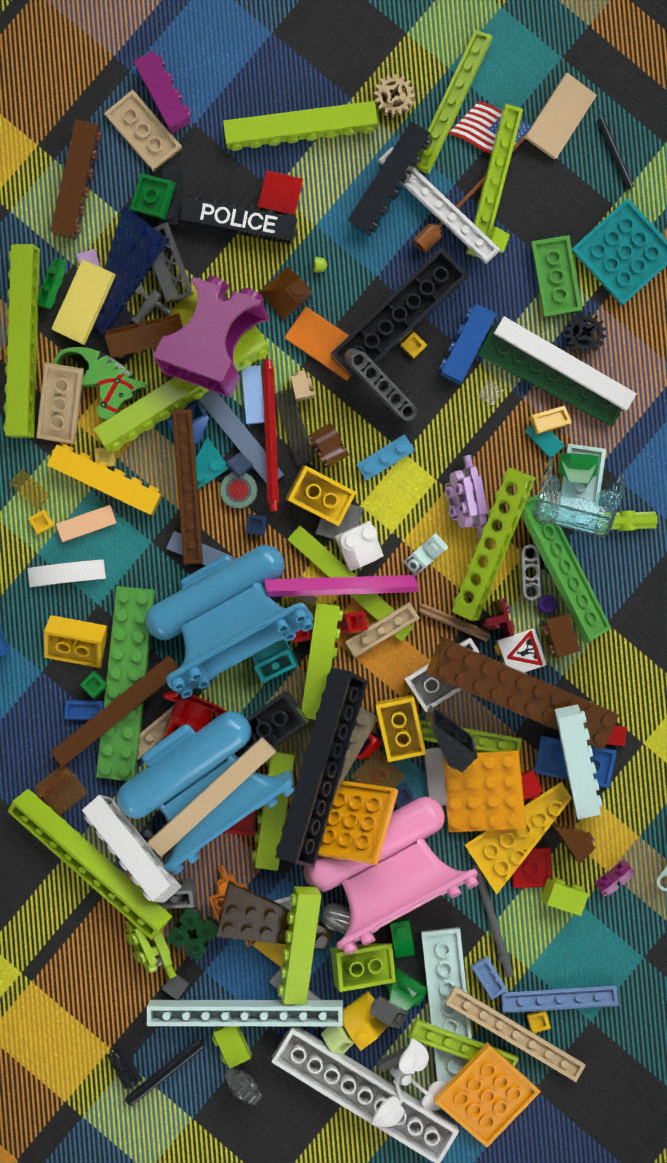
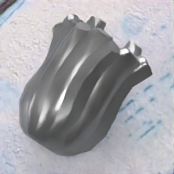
[321,903,350,936]

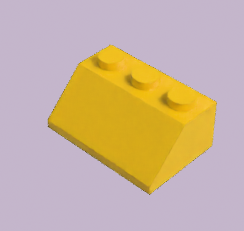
[44,615,107,668]

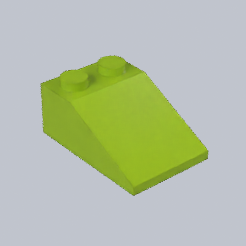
[330,943,396,992]

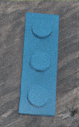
[356,434,415,481]

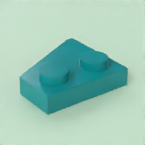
[195,438,229,490]

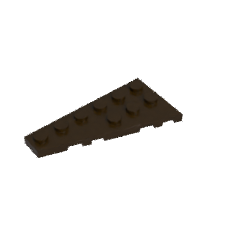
[216,880,333,949]

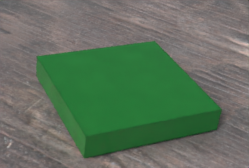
[130,173,176,220]

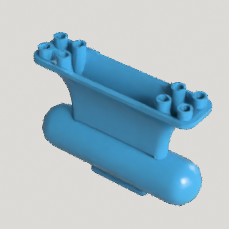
[145,544,314,698]
[117,711,294,875]

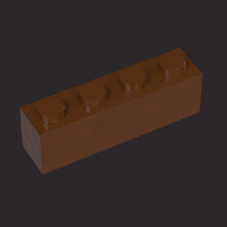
[105,313,183,358]

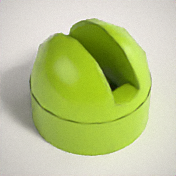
[313,257,327,273]

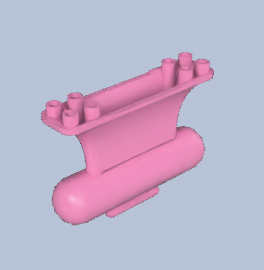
[303,796,479,955]

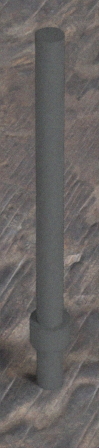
[472,864,514,977]

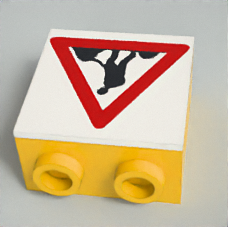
[494,628,547,672]

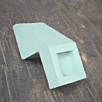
[403,533,448,576]

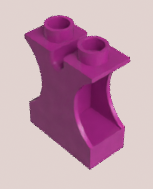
[153,276,269,398]

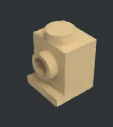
[291,371,315,402]

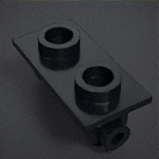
[107,1046,142,1089]

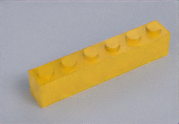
[47,444,163,516]

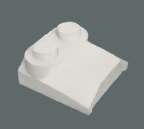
[334,521,384,571]

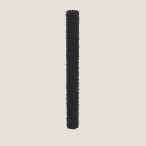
[597,118,634,190]

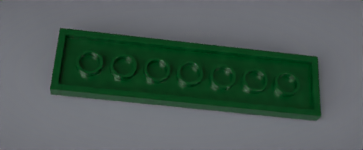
[477,321,622,427]

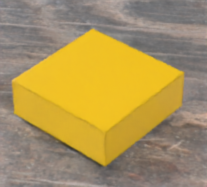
[400,332,427,359]
[28,509,55,535]
[526,1011,551,1033]

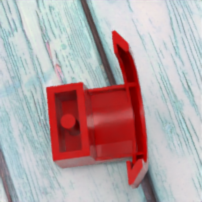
[162,690,228,738]

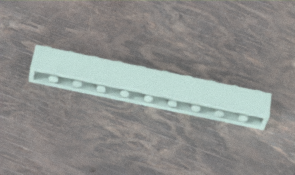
[147,1000,343,1026]

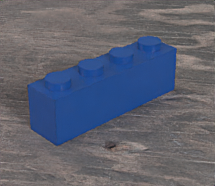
[440,304,496,385]

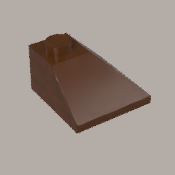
[259,267,312,321]
[552,823,596,864]

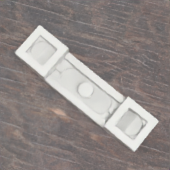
[28,560,106,587]

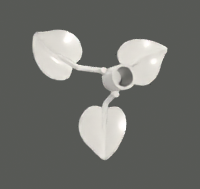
[371,1039,447,1127]

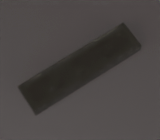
[275,388,316,467]

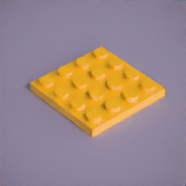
[443,750,526,832]
[318,781,398,865]
[433,1042,541,1147]

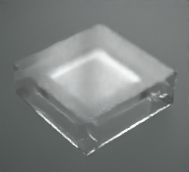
[478,380,504,407]

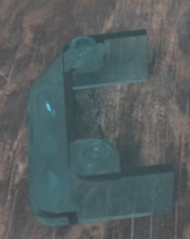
[535,455,625,537]

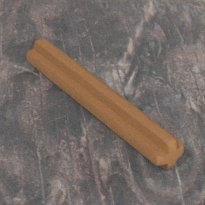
[419,604,491,641]

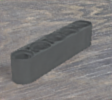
[344,348,417,421]

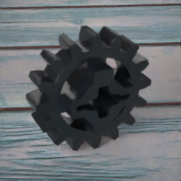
[564,312,606,354]

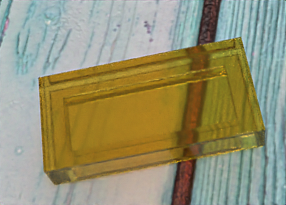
[9,469,51,509]

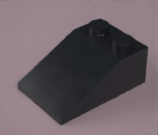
[428,705,478,773]

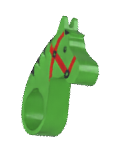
[53,347,148,421]

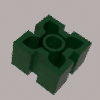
[166,906,218,961]

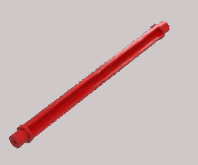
[262,359,279,512]

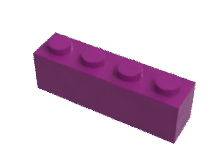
[134,51,192,134]

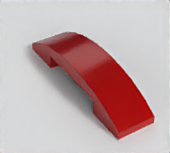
[292,611,368,643]

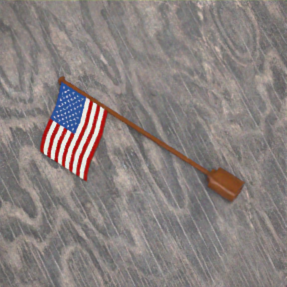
[412,102,532,254]

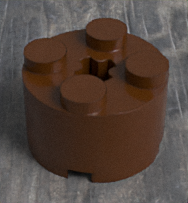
[308,422,349,468]

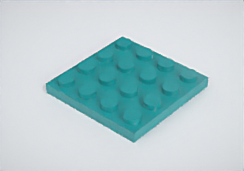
[572,198,667,306]

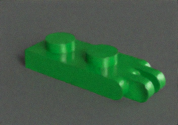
[37,258,66,309]

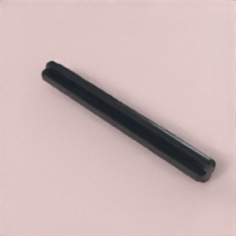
[125,1039,205,1106]

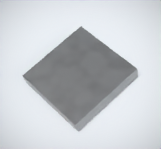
[316,504,364,539]

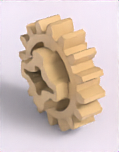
[374,74,415,118]

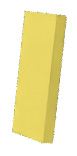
[51,259,116,345]

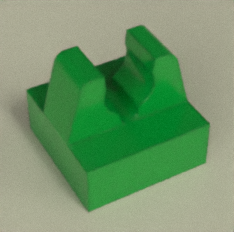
[80,671,108,699]

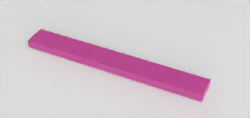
[263,575,419,597]

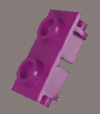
[594,859,635,897]

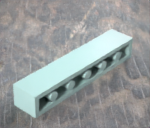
[555,704,602,819]

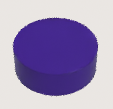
[537,595,557,614]

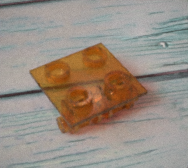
[35,765,88,816]

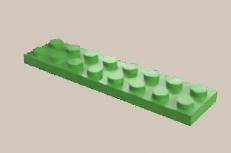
[521,492,612,643]

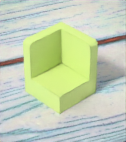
[321,1025,354,1055]

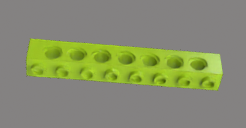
[452,468,536,621]

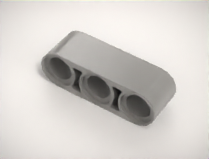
[520,544,540,600]

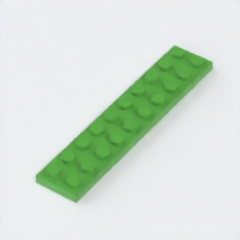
[96,586,156,781]

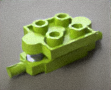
[125,920,176,979]

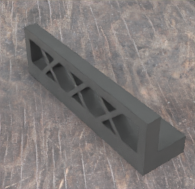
[140,222,194,303]

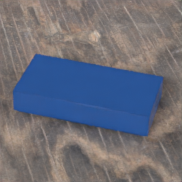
[64,700,104,720]

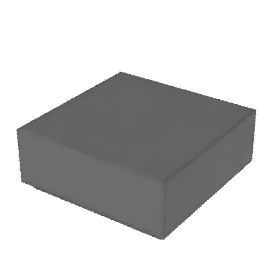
[162,973,189,1000]

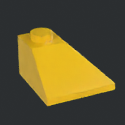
[343,991,388,1051]

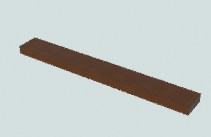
[172,409,203,565]
[51,655,180,767]

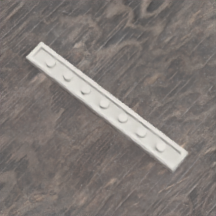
[379,147,500,264]
[494,316,637,411]

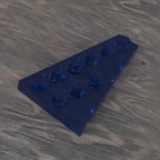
[93,206,170,334]

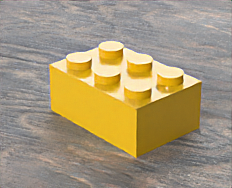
[376,694,426,762]

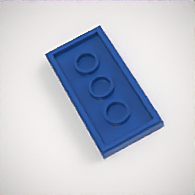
[534,735,617,788]

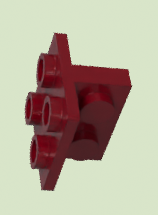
[479,598,515,638]

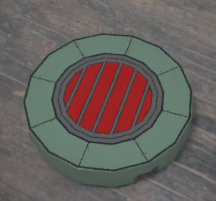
[219,472,258,509]

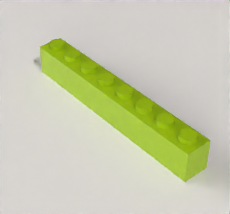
[223,101,378,151]

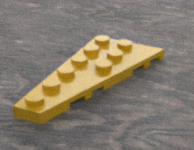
[465,782,572,894]

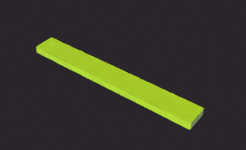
[414,30,493,174]
[465,103,523,258]
[287,526,414,642]

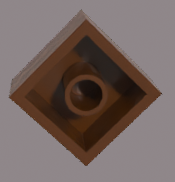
[540,614,580,658]

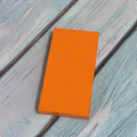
[284,307,349,381]

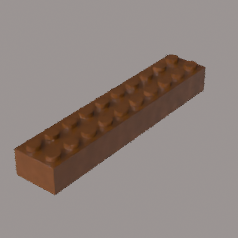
[426,637,619,750]

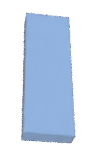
[242,365,264,424]

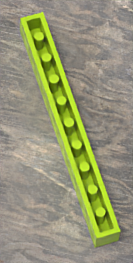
[3,244,40,438]
[94,326,271,453]
[8,789,172,940]

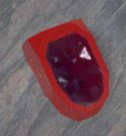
[356,731,383,759]

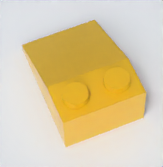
[285,465,356,526]

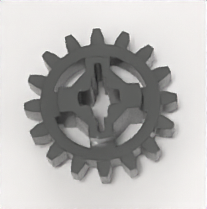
[225,1067,262,1105]

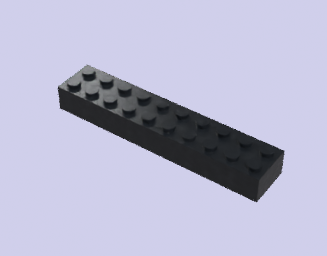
[275,667,368,869]

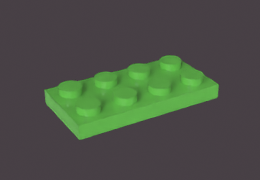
[531,235,582,318]

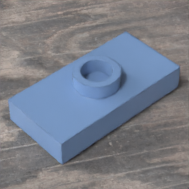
[471,956,508,1000]

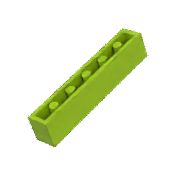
[302,602,343,720]
[252,751,295,871]
[277,886,321,1005]

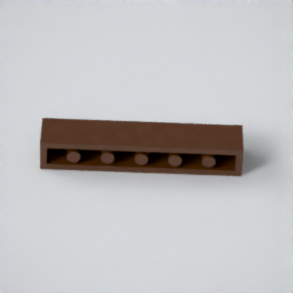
[50,119,103,240]

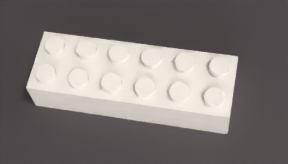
[82,795,182,902]

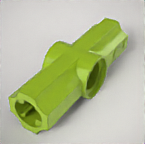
[597,511,657,531]

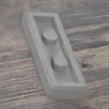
[425,747,447,806]

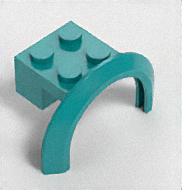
[251,639,298,683]

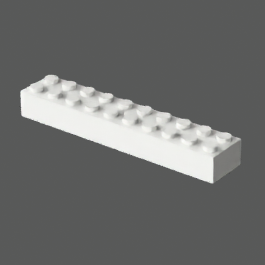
[272,1026,459,1163]

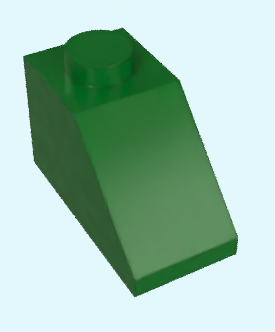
[390,916,415,958]

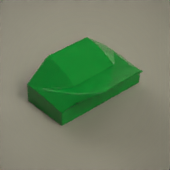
[558,453,599,484]
[386,968,428,1011]

